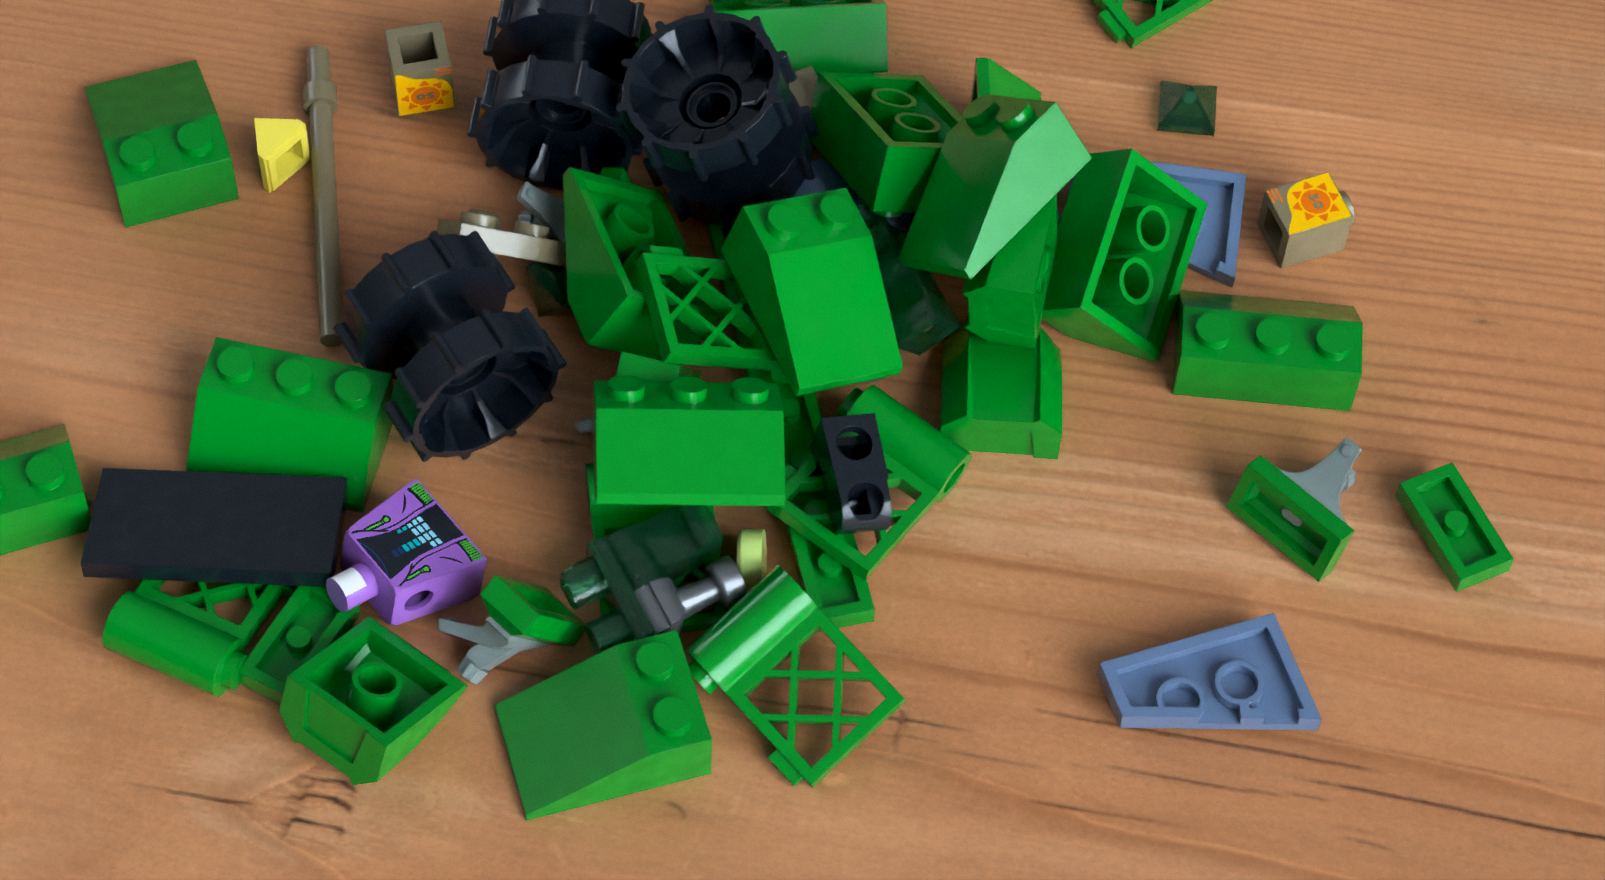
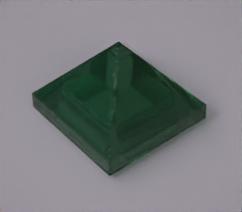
[1157,80,1217,136]
[527,262,574,317]

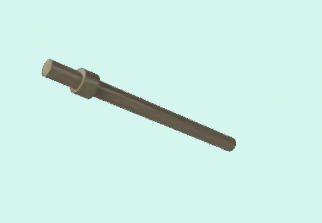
[302,46,343,347]

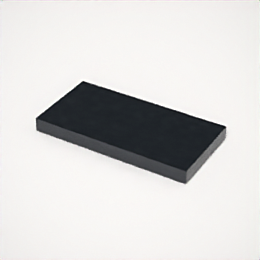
[81,468,349,587]

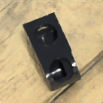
[810,413,891,534]

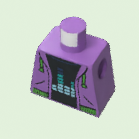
[326,479,487,626]

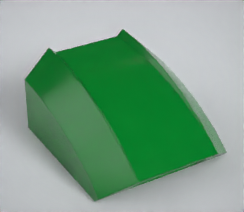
[962,194,1058,350]
[939,323,1062,459]
[279,616,468,785]

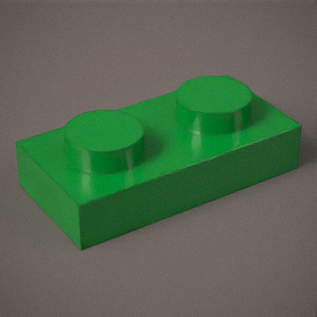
[1396,462,1514,592]
[238,586,361,704]

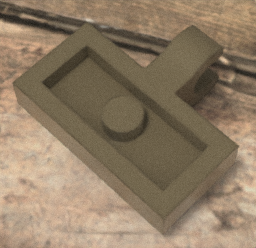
[436,209,566,266]

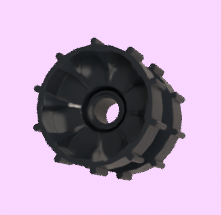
[467,0,653,190]
[616,5,819,234]
[333,230,567,462]

